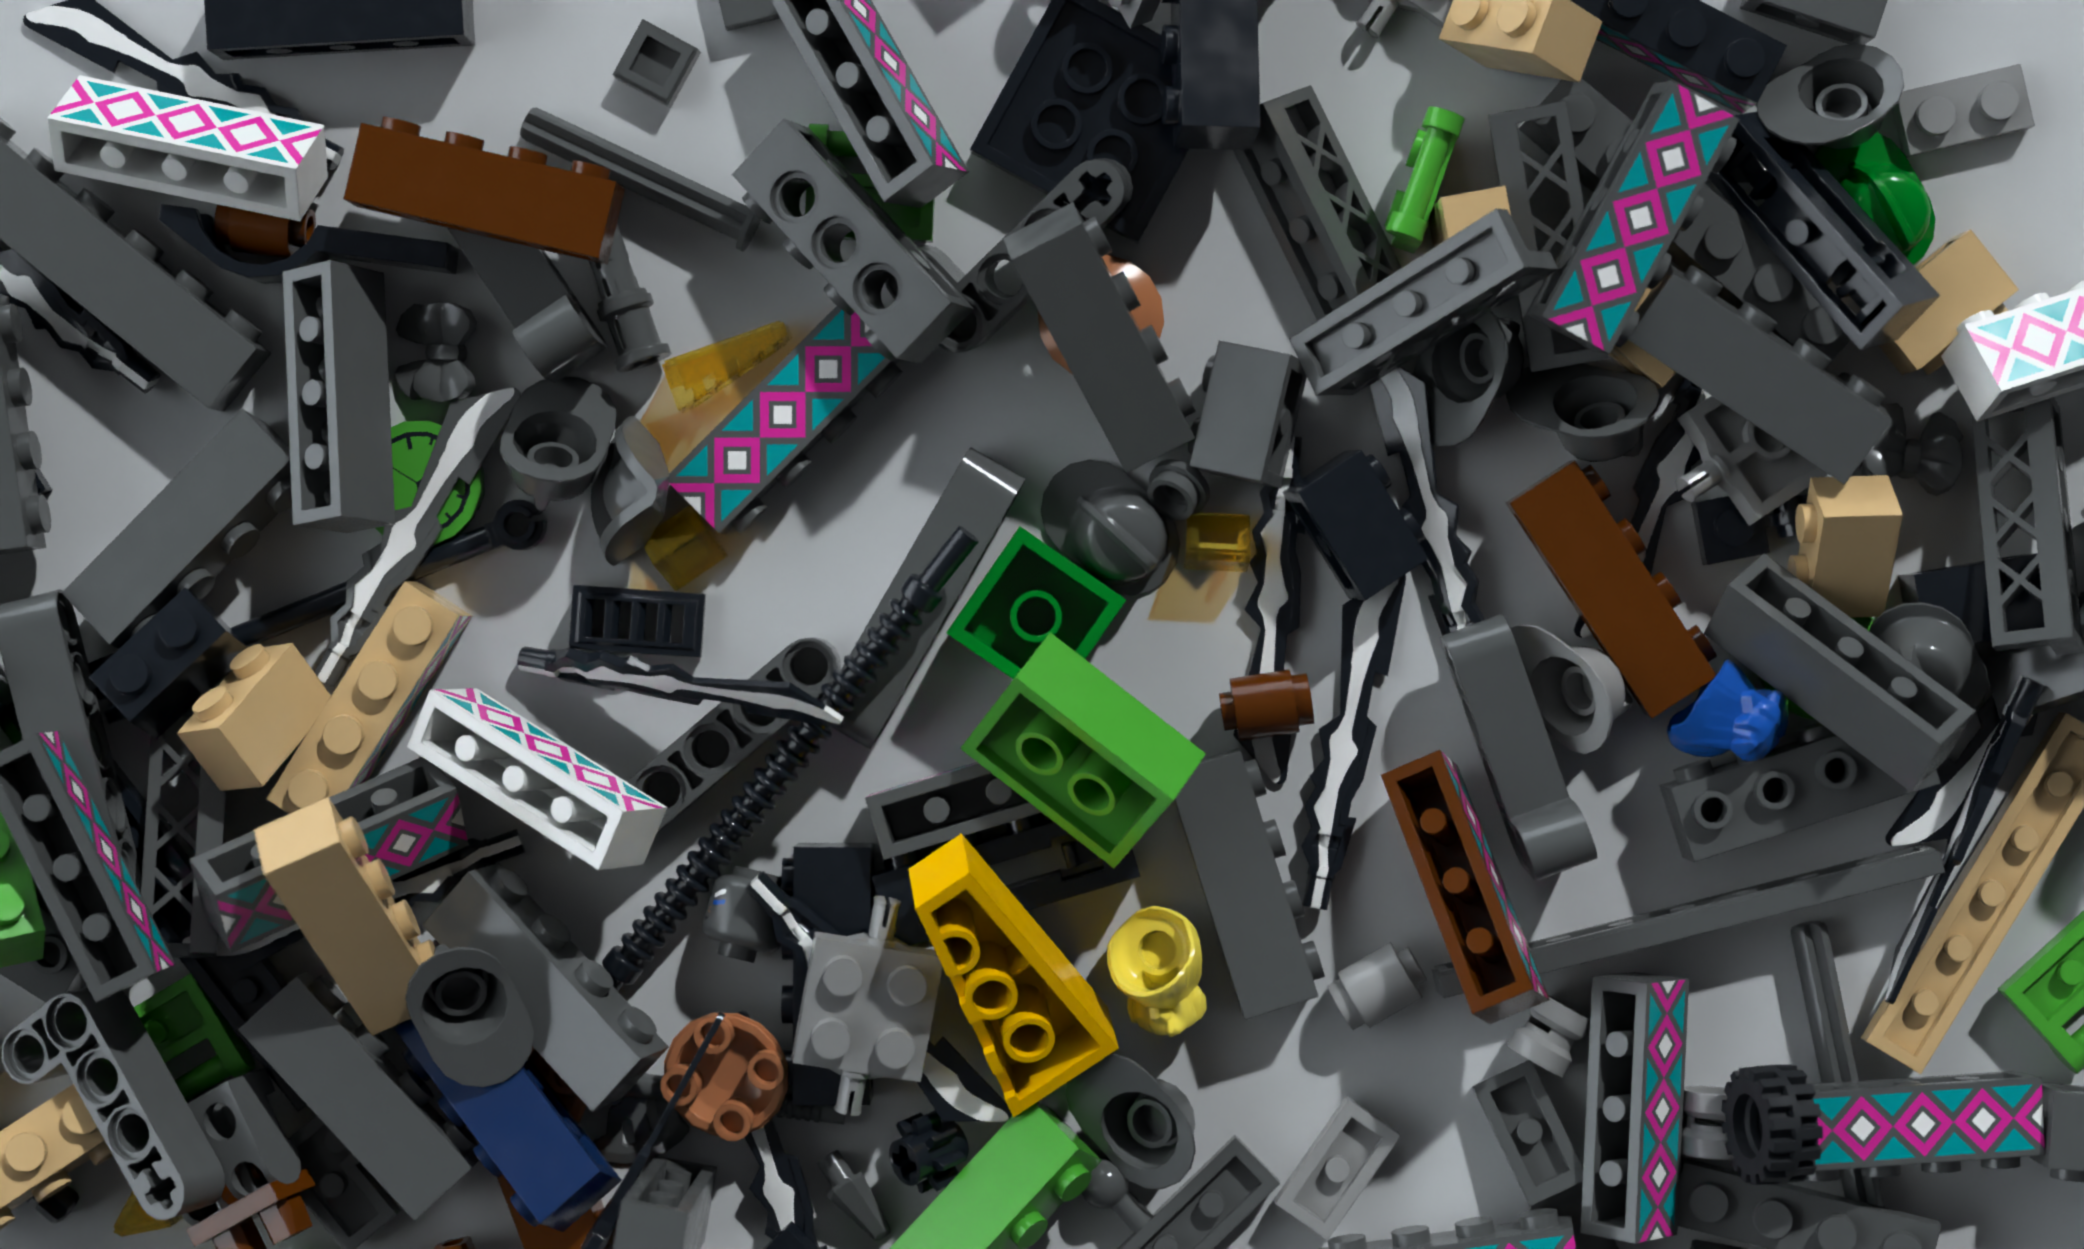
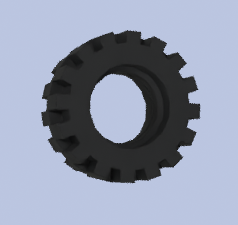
[1721,1064,1823,1185]

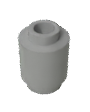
[1327,942,1427,1030]

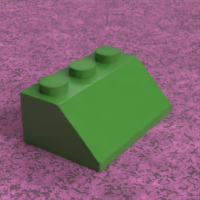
[960,632,1206,868]

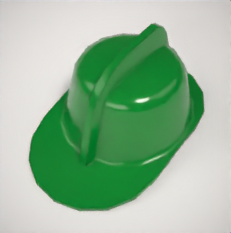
[1814,132,1936,265]

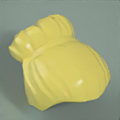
[1107,906,1207,1037]

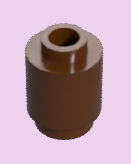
[214,204,316,258]
[1219,669,1315,742]

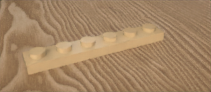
[1860,712,2084,1074]

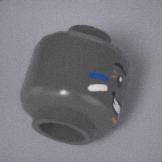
[702,865,792,963]

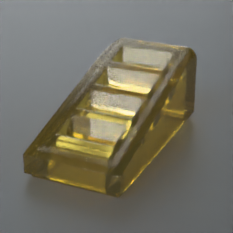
[662,320,793,413]

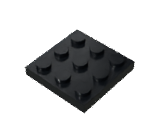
[970,0,1190,244]

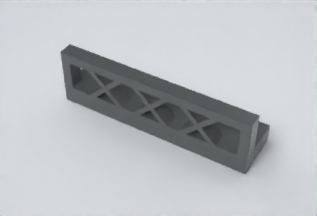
[1233,85,1402,321]
[1488,100,1609,372]
[1289,209,1558,395]
[1971,397,2084,656]
[141,706,227,959]

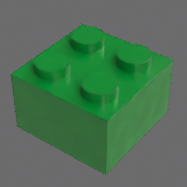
[946,526,1126,679]

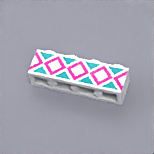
[47,75,328,221]
[1941,280,2084,422]
[407,688,668,870]

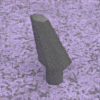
[817,1150,891,1241]

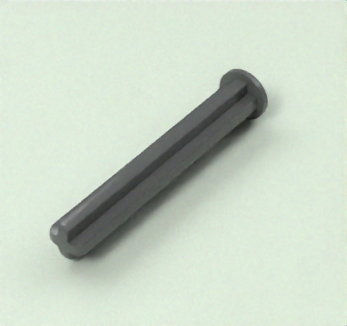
[520,108,761,252]

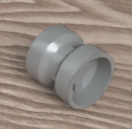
[1507,995,1590,1077]
[1681,1086,1734,1160]

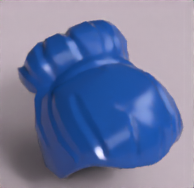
[1667,659,1789,762]

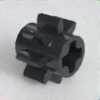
[889,1110,969,1193]

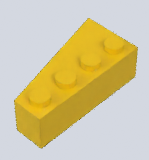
[908,833,1119,1118]

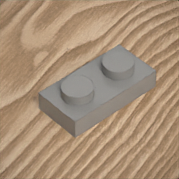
[1892,64,2035,158]
[1274,1096,1401,1240]

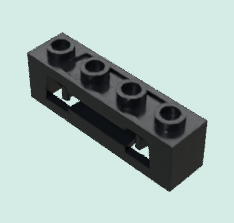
[1708,111,1940,350]
[872,813,1141,946]

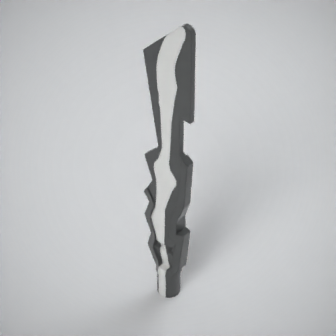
[314,387,521,687]

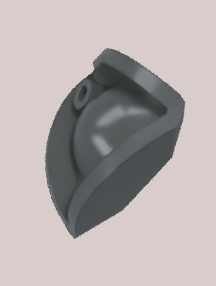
[591,416,670,566]

